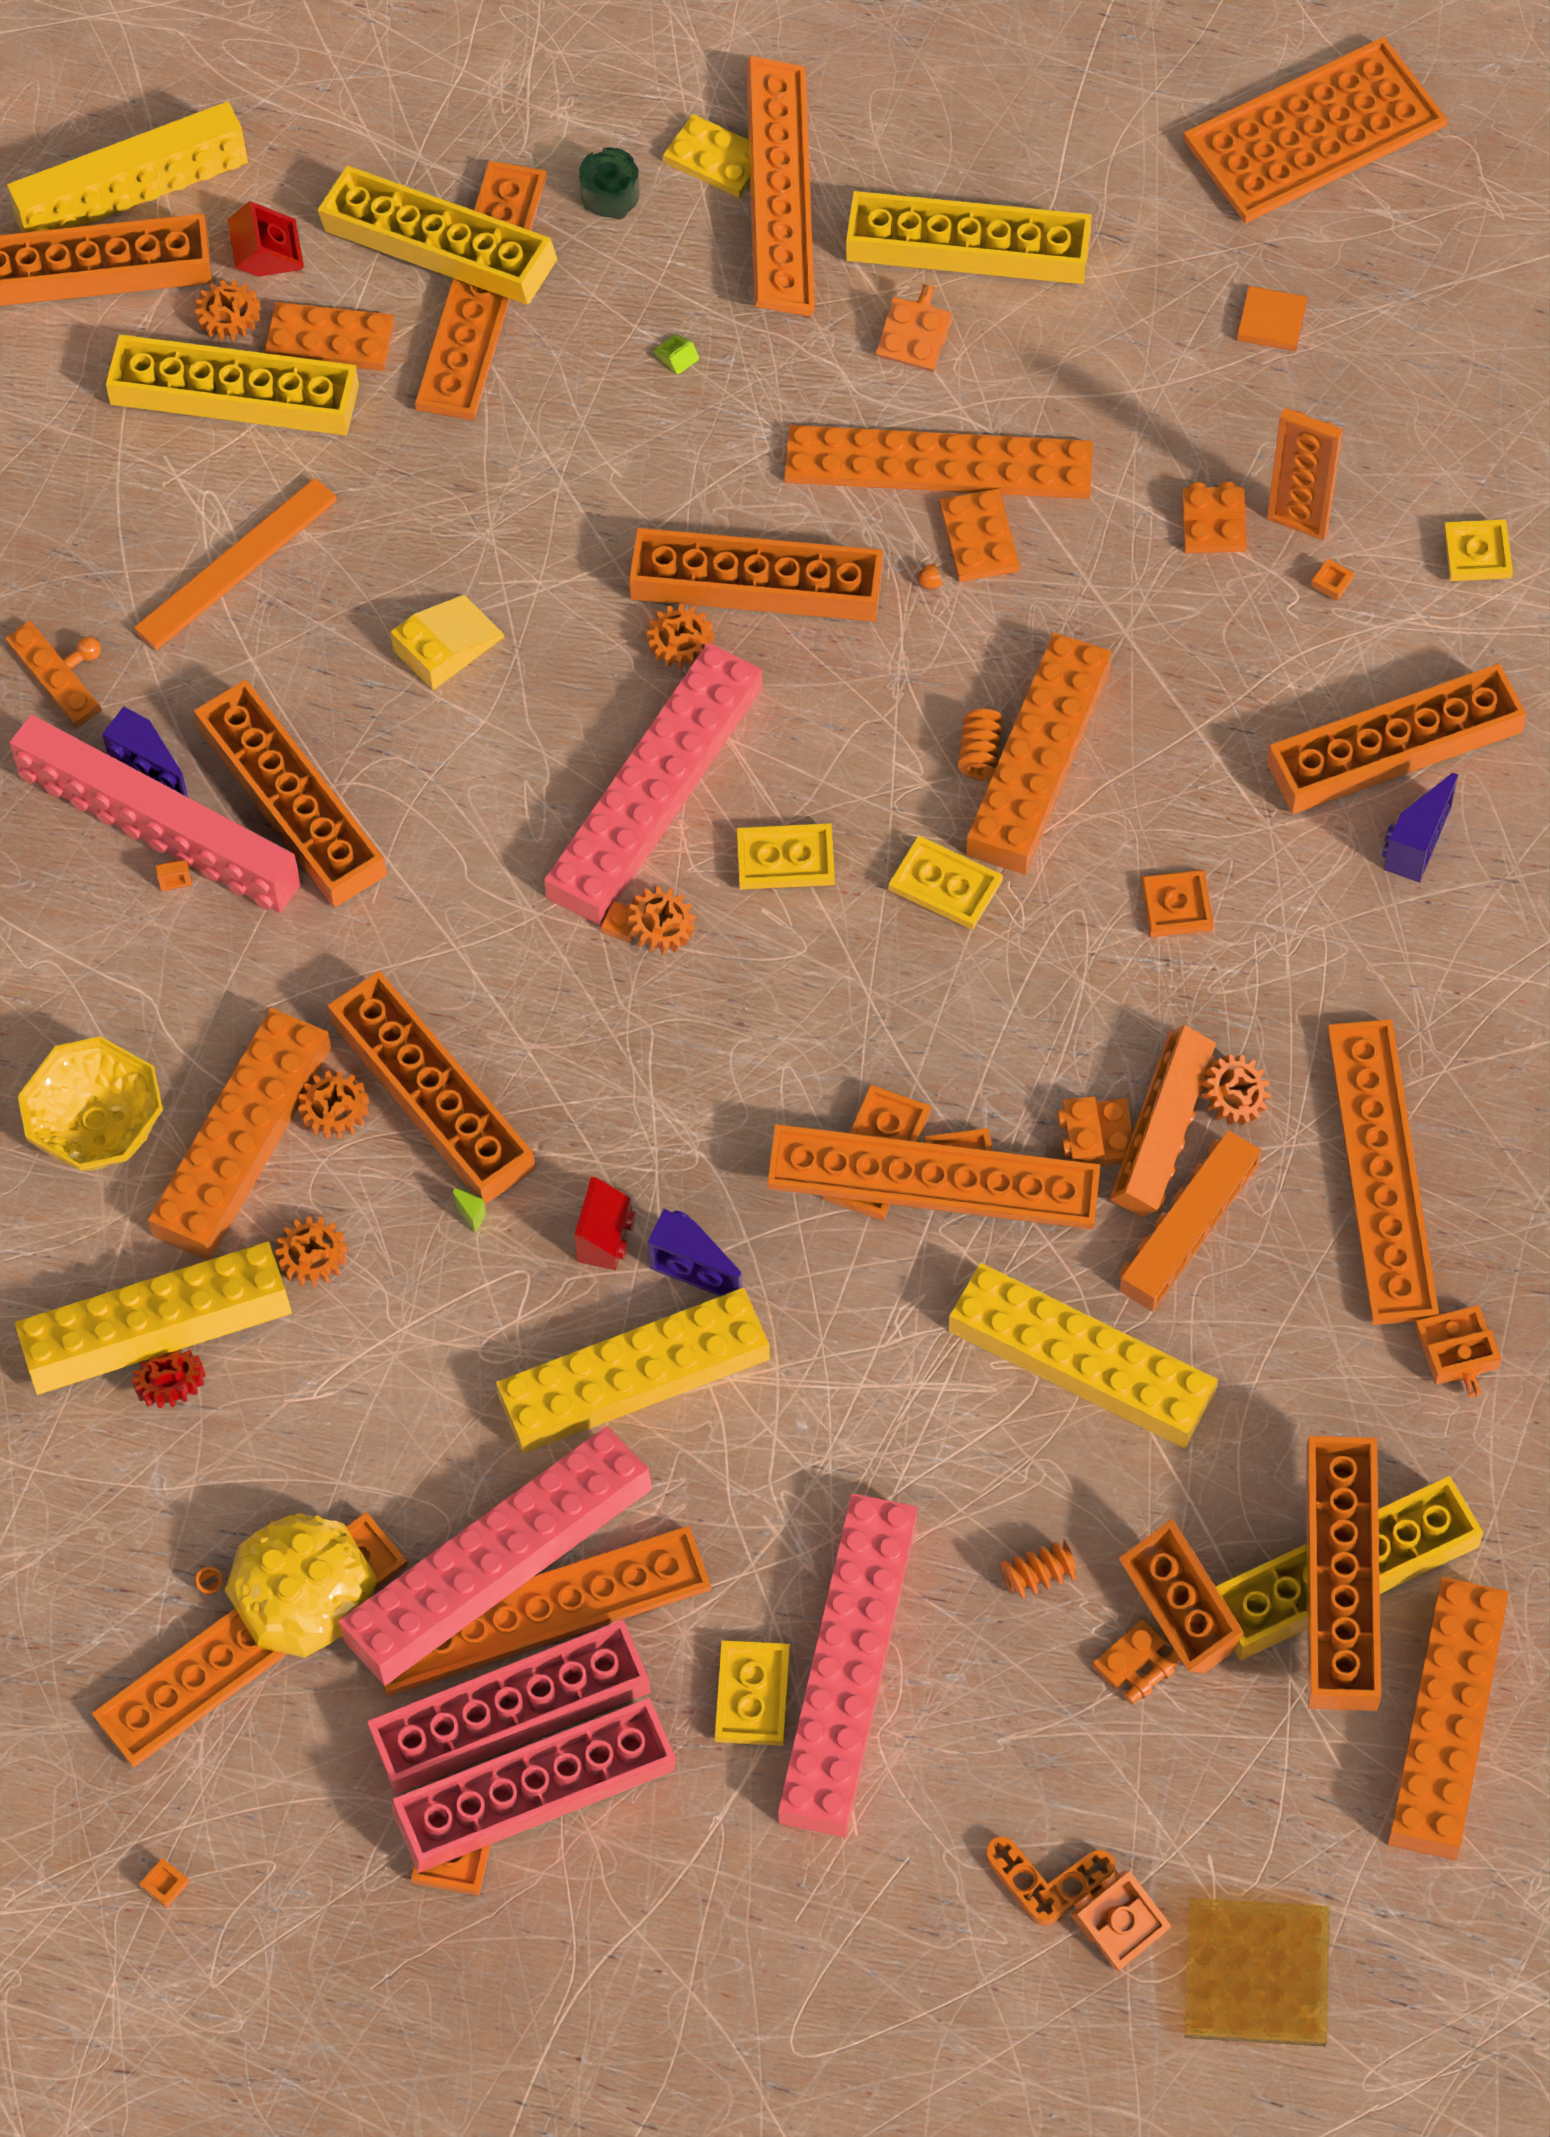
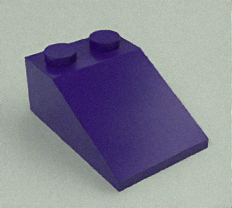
[1382,772,1458,883]
[647,1209,742,1296]

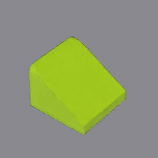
[653,334,699,375]
[453,1188,486,1233]

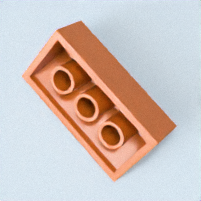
[1119,1519,1244,1674]

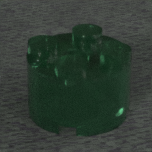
[579,147,640,219]

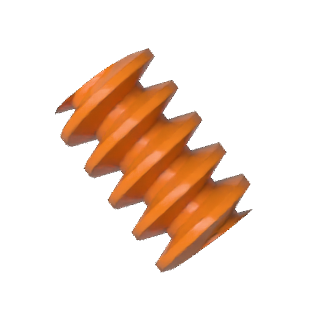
[957,709,1003,781]
[1000,1539,1076,1599]

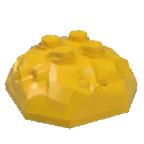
[18,1036,163,1171]
[225,1513,377,1658]

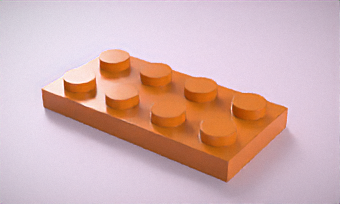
[265,302,395,371]
[823,1085,931,1221]

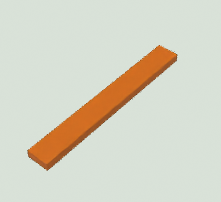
[134,477,337,651]

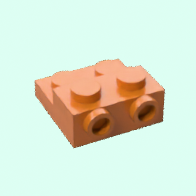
[1181,482,1247,553]
[1057,1096,1133,1166]
[1069,1870,1172,1970]

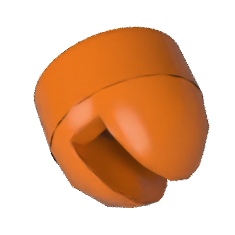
[918,563,943,590]
[195,1567,223,1595]

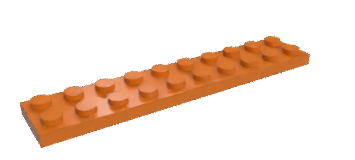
[746,56,815,317]
[415,160,547,421]
[785,425,1093,499]
[1327,1019,1439,1325]
[767,1124,1101,1229]
[92,1512,408,1768]
[384,1525,711,1696]

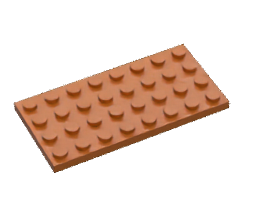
[1183,36,1448,224]

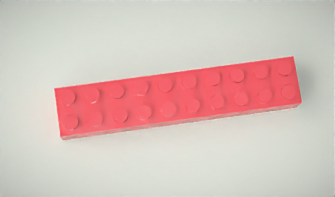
[544,642,762,926]
[10,714,301,913]
[338,1426,652,1686]
[778,1493,918,1838]

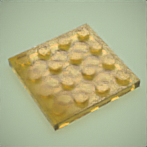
[1184,1898,1330,2047]

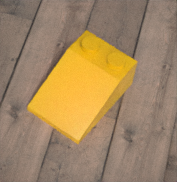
[390,595,504,690]

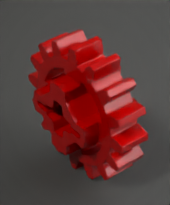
[132,1349,206,1409]

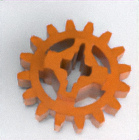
[195,280,261,341]
[647,604,714,669]
[626,886,696,955]
[1201,1054,1271,1126]
[298,1070,369,1140]
[275,1216,348,1287]

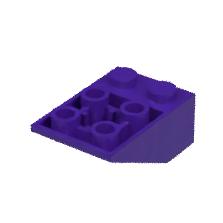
[102,706,189,798]

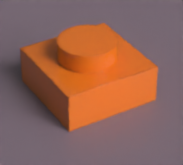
[1311,558,1354,601]
[155,860,193,891]
[601,901,634,943]
[139,1858,190,1909]

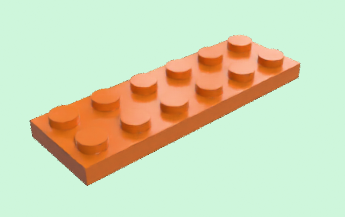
[1267,408,1343,541]

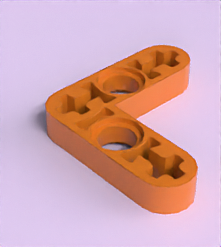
[986,1837,1116,1926]

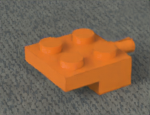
[876,284,953,372]
[1415,1305,1502,1398]

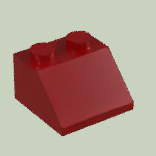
[227,201,304,277]
[574,1176,636,1270]

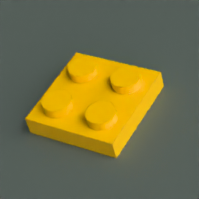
[1444,519,1513,581]

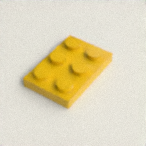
[663,114,750,198]
[737,823,835,890]
[888,835,1003,930]
[715,1640,790,1746]

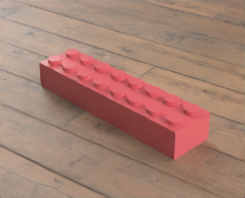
[367,1619,651,1795]
[392,1698,677,1873]

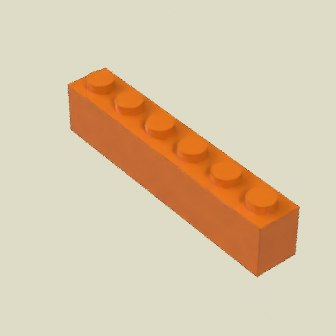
[1110,1025,1216,1218]
[1118,1130,1262,1312]

